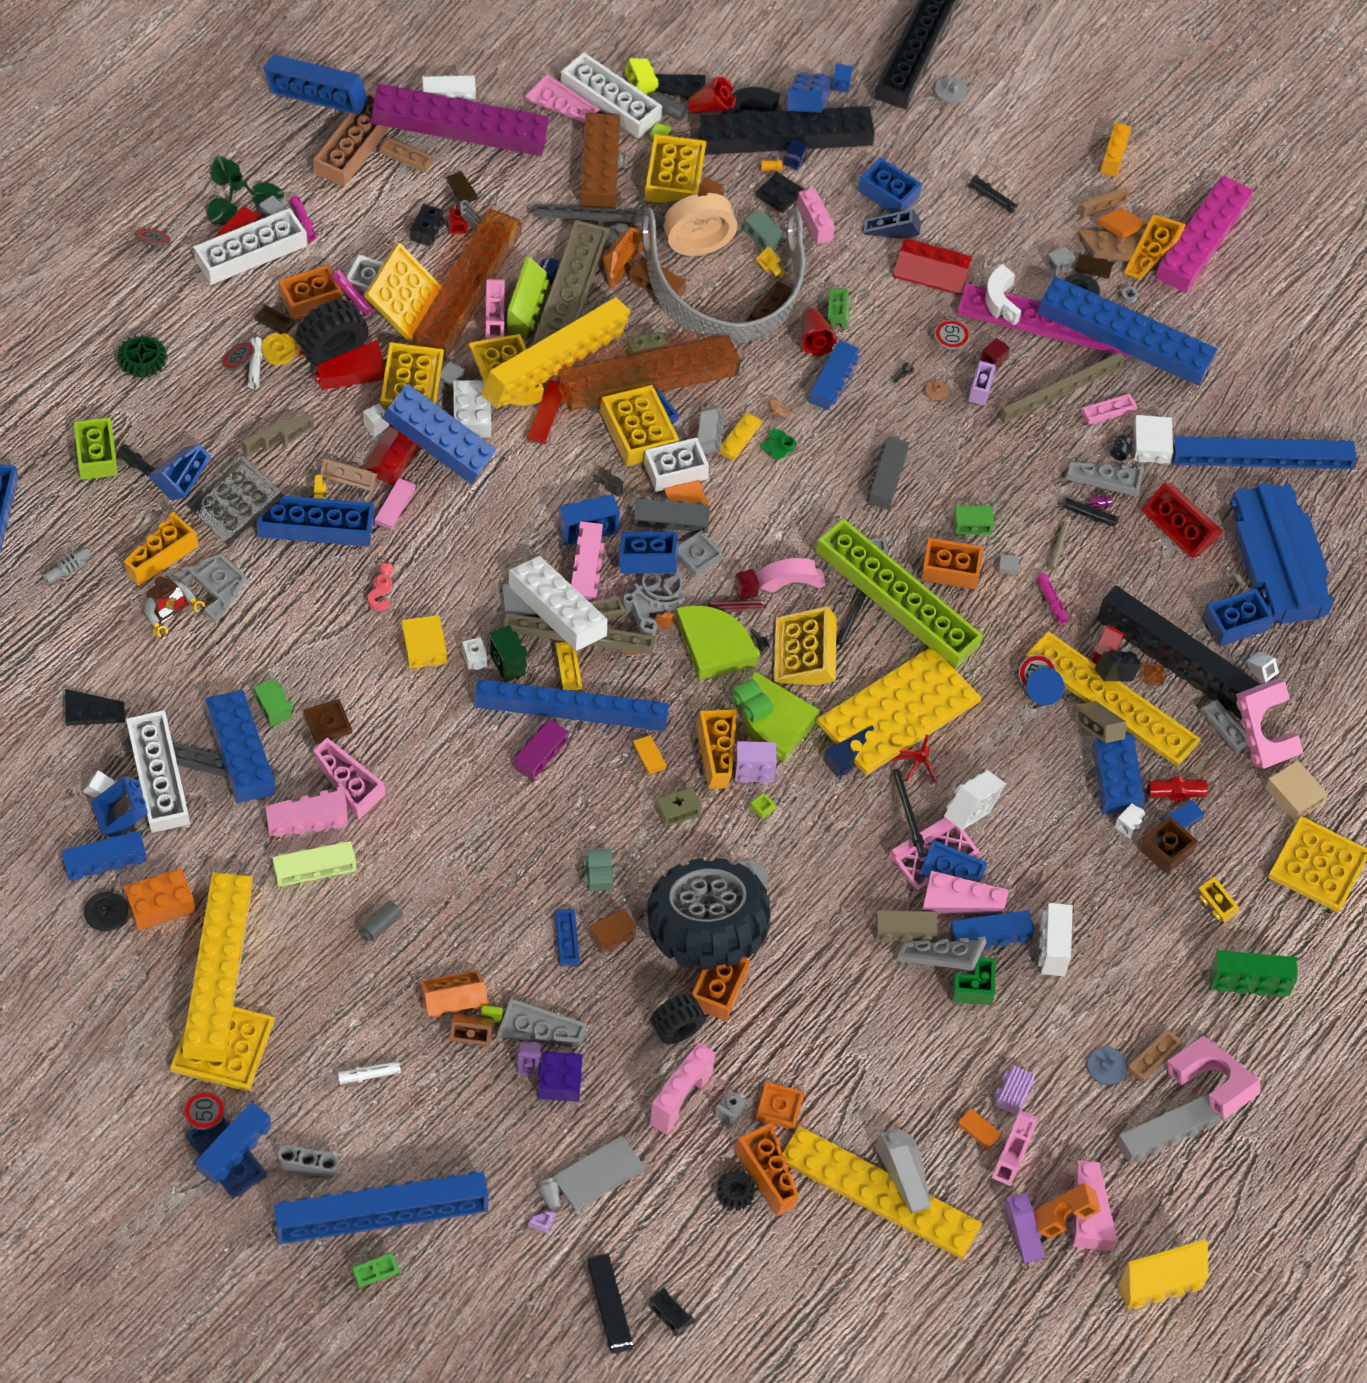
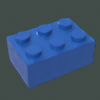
[788,72,830,112]
[858,157,922,213]
[558,494,620,545]
[619,532,679,574]
[1203,589,1274,646]

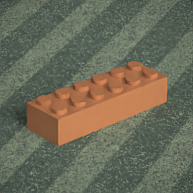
[313,91,391,187]

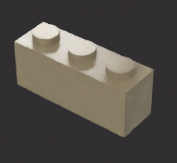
[1075,701,1127,743]
[875,910,938,943]

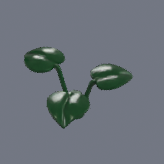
[207,155,285,224]

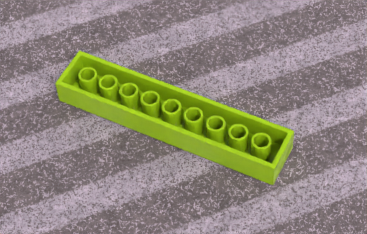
[815,518,984,669]

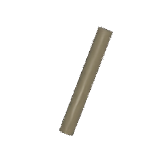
[1048,522,1070,570]

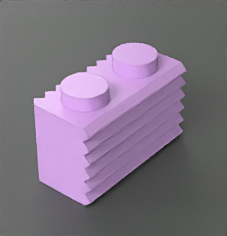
[968,361,996,405]
[994,1066,1035,1115]

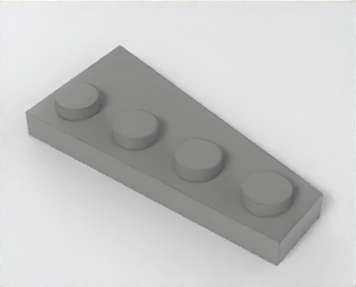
[1066,462,1144,497]
[897,937,986,970]
[497,999,588,1045]

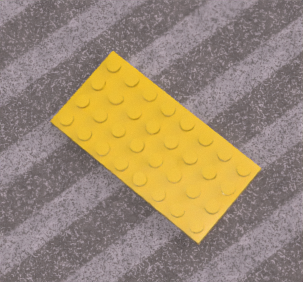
[816,647,982,776]

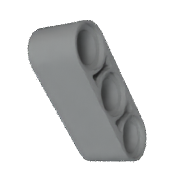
[698,407,724,455]
[278,1145,338,1179]

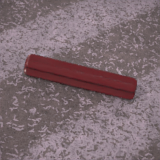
[708,600,764,612]

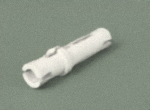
[248,337,263,389]
[337,1061,401,1085]

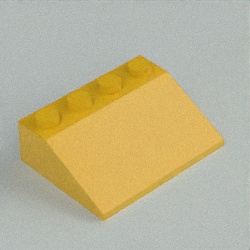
[645,134,706,203]
[469,334,544,406]
[380,342,444,411]
[599,385,680,467]
[774,606,837,685]
[1118,1239,1208,1309]

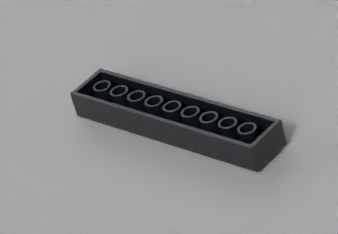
[875,0,959,110]
[698,106,875,155]
[1097,585,1261,720]

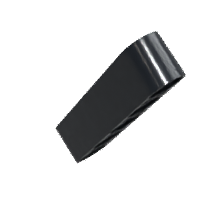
[587,1253,633,1354]

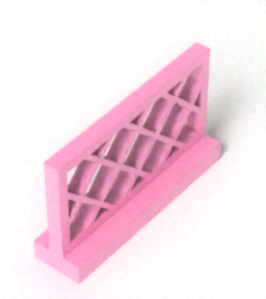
[888,817,980,892]

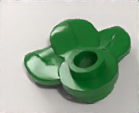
[760,429,797,459]

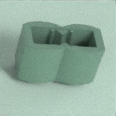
[583,849,613,891]

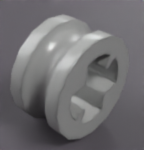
[617,154,628,170]
[1121,287,1138,304]

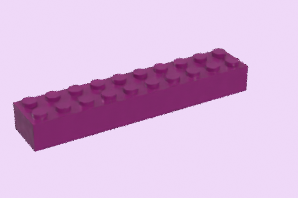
[370,83,549,157]

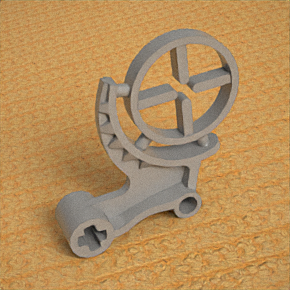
[623,572,687,636]

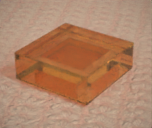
[1144,665,1164,686]

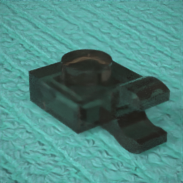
[593,467,624,497]

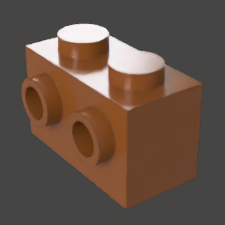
[589,908,637,953]
[449,1014,495,1046]

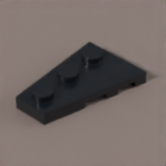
[655,74,706,100]
[65,689,125,726]

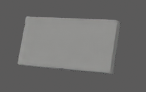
[553,1135,645,1212]

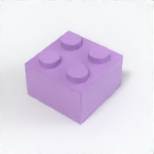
[735,741,777,783]

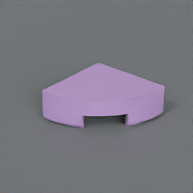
[528,1211,556,1234]

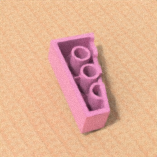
[571,521,605,602]
[314,738,386,820]
[265,786,348,836]
[921,871,1009,916]
[1072,1160,1118,1251]

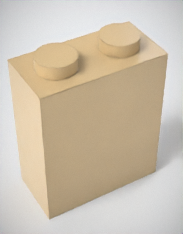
[1265,761,1328,821]

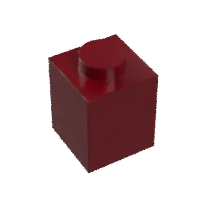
[980,338,1010,370]
[734,569,760,600]

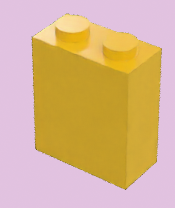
[402,615,447,669]

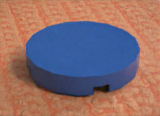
[1026,667,1065,706]

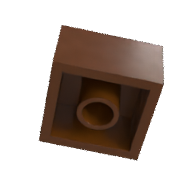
[1139,815,1198,875]

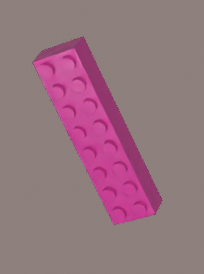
[1156,175,1253,294]

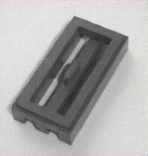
[460,199,484,234]

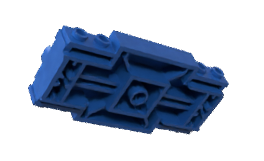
[1230,483,1333,624]

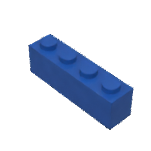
[809,340,860,410]
[61,831,147,880]
[949,910,1034,949]
[195,1102,271,1185]

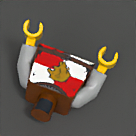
[144,577,205,637]

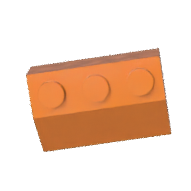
[419,970,488,1017]

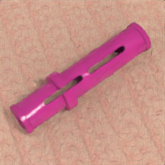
[289,196,317,241]
[330,268,374,317]
[1036,573,1069,625]

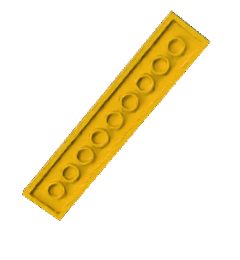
[1025,631,1201,767]
[782,1126,982,1260]

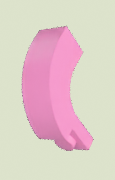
[486,279,505,339]
[757,558,825,593]
[992,1110,1039,1186]

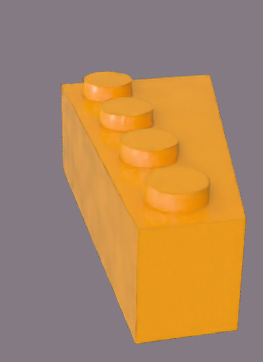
[124,512,199,586]

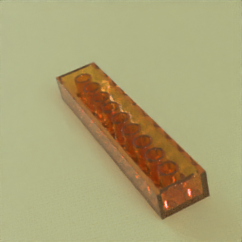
[413,209,522,361]
[557,334,741,411]

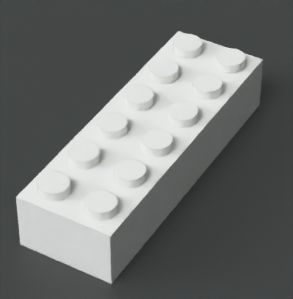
[561,53,662,139]
[194,208,307,285]
[509,556,608,651]
[126,710,190,833]

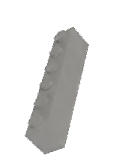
[1116,1092,1234,1164]

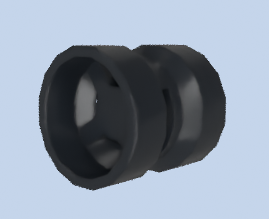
[1110,435,1133,461]

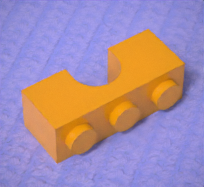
[1100,122,1132,177]

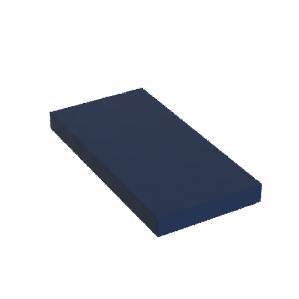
[185,1118,267,1200]

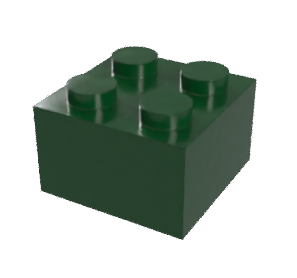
[489,625,528,682]

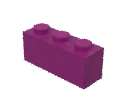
[514,720,569,781]

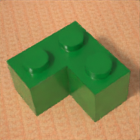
[952,957,996,1005]

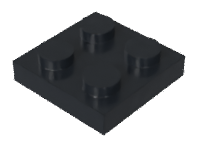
[755,172,804,214]

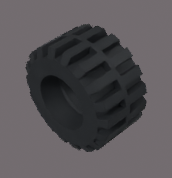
[650,994,706,1044]

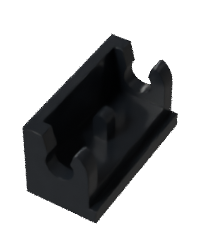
[649,1288,695,1337]

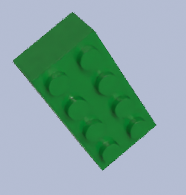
[1210,950,1298,998]

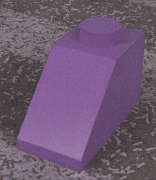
[518,1042,541,1075]

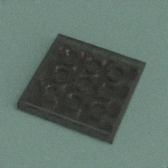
[185,455,284,546]

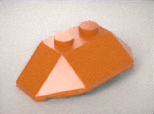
[602,227,643,290]

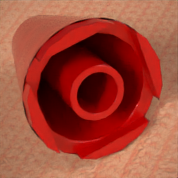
[687,76,736,114]
[801,308,837,356]

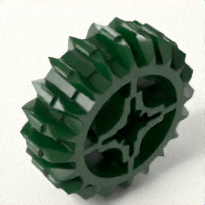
[117,333,167,379]

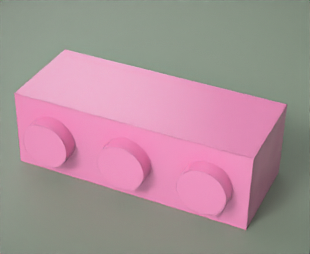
[797,188,835,244]

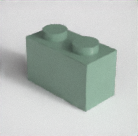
[743,210,783,251]

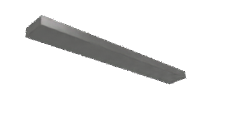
[533,204,667,224]
[123,734,279,782]

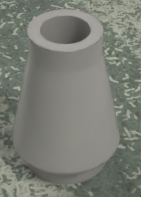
[538,1178,561,1211]

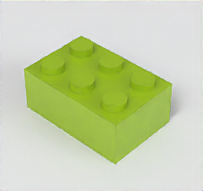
[73,418,118,480]

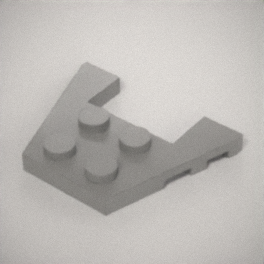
[166,553,247,624]

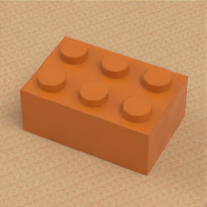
[278,265,343,320]
[921,538,983,590]
[123,868,195,931]
[692,958,751,1021]

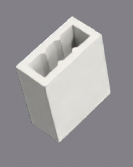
[1133,415,1173,464]

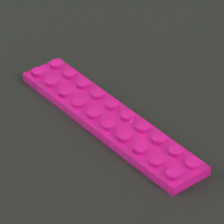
[957,283,1131,358]

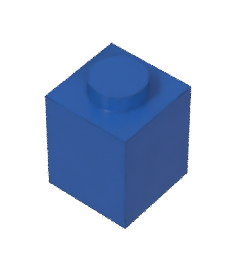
[832,63,853,93]

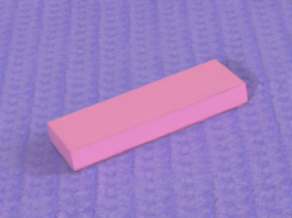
[1080,394,1137,425]
[375,478,416,530]

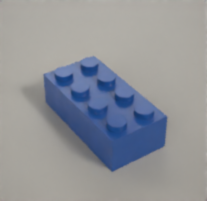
[1092,734,1144,813]

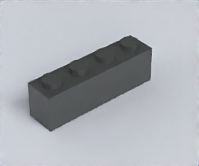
[866,437,909,510]
[634,497,710,533]

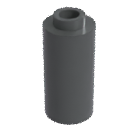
[650,92,688,121]
[360,901,402,942]

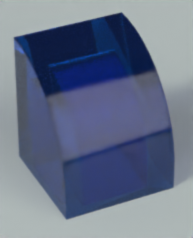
[783,139,808,170]
[538,258,559,284]

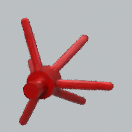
[891,734,937,783]

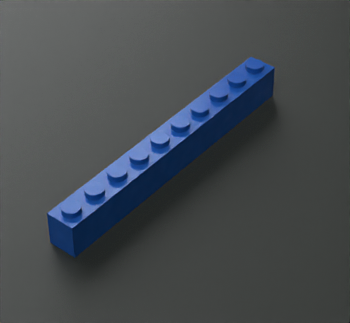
[1172,436,1357,469]
[474,679,669,731]

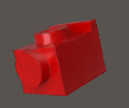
[449,206,467,234]

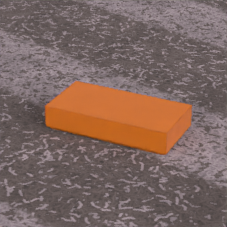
[957,1109,1002,1151]

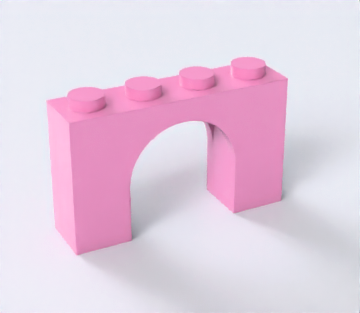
[1236,679,1303,769]
[1167,1035,1260,1119]
[650,1042,716,1135]

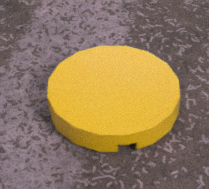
[261,333,297,365]

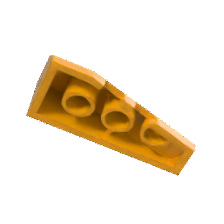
[1124,214,1185,280]

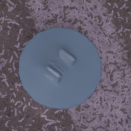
[1087,1047,1127,1085]

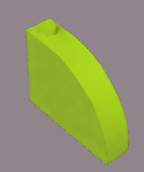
[676,606,760,680]
[743,672,819,762]

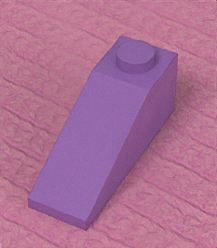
[1004,1193,1044,1264]

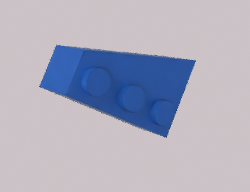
[147,444,211,500]

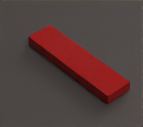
[528,380,567,444]

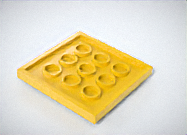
[363,242,446,344]
[1268,816,1367,913]
[170,1007,275,1092]

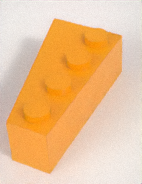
[696,709,737,789]

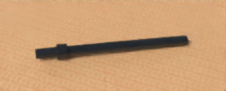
[836,591,867,646]
[893,769,926,858]

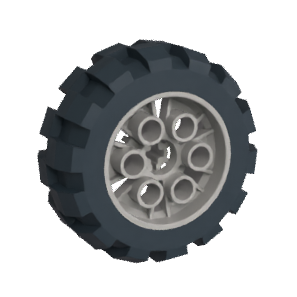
[647,858,771,970]

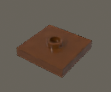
[303,699,353,744]

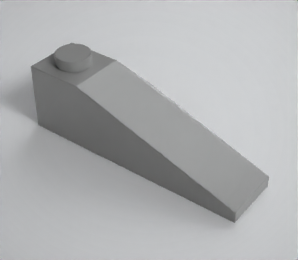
[875,1129,931,1214]

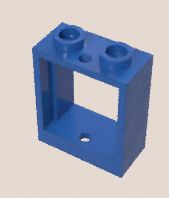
[91,776,148,837]

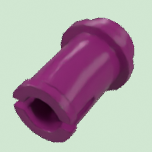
[1088,494,1112,509]

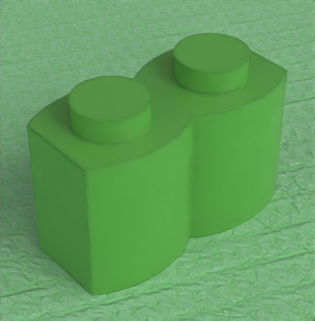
[731,678,773,723]

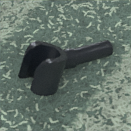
[893,362,914,384]
[751,629,770,652]

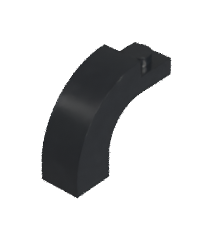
[722,87,780,114]

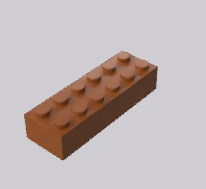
[580,113,620,209]

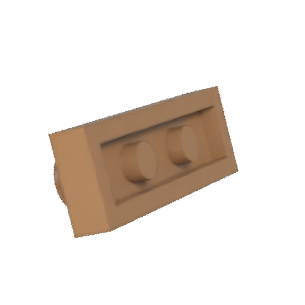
[380,137,434,173]
[1079,187,1130,219]
[320,458,378,491]
[1127,1029,1183,1083]

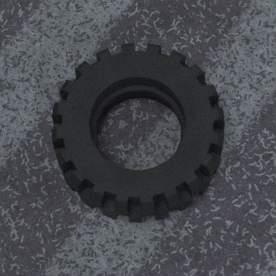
[296,299,369,366]

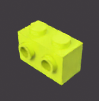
[624,58,658,95]

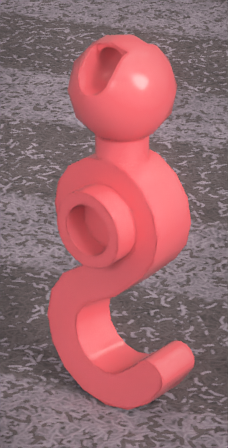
[368,562,394,611]

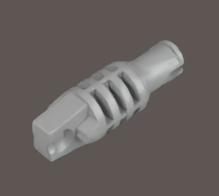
[43,549,91,585]

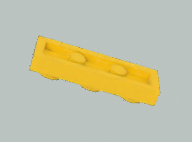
[718,412,762,461]
[556,642,583,692]

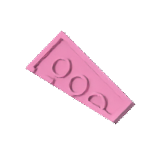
[525,74,600,123]

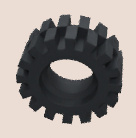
[717,1170,755,1211]

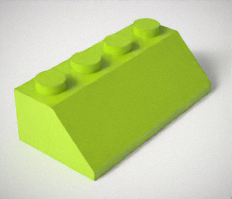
[507,256,549,338]

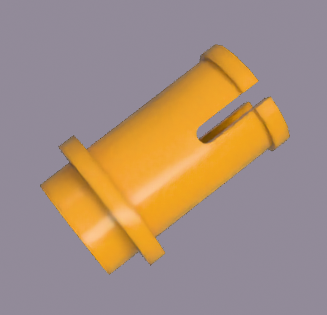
[762,158,782,172]

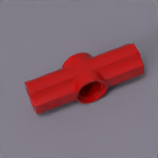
[1147,776,1208,802]

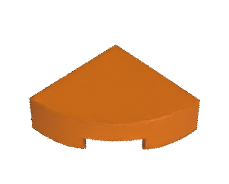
[654,612,673,630]

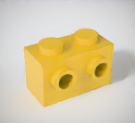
[1199,876,1240,923]

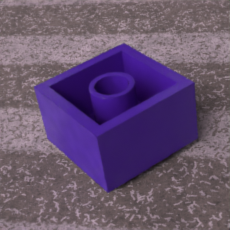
[538,1051,583,1102]

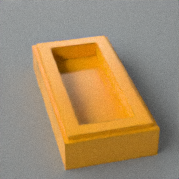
[633,735,667,775]

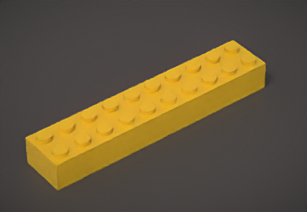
[481,297,631,409]
[183,872,253,1062]

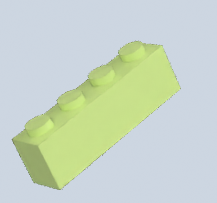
[272,841,356,887]

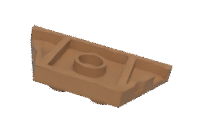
[1077,229,1142,261]

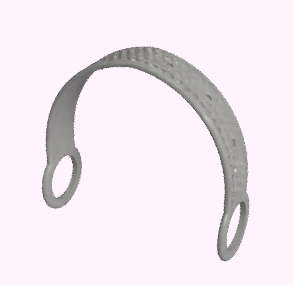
[642,206,805,344]

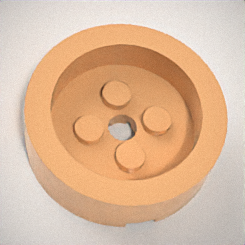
[663,193,737,256]

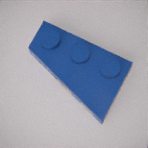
[918,840,987,882]

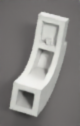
[985,264,1021,325]

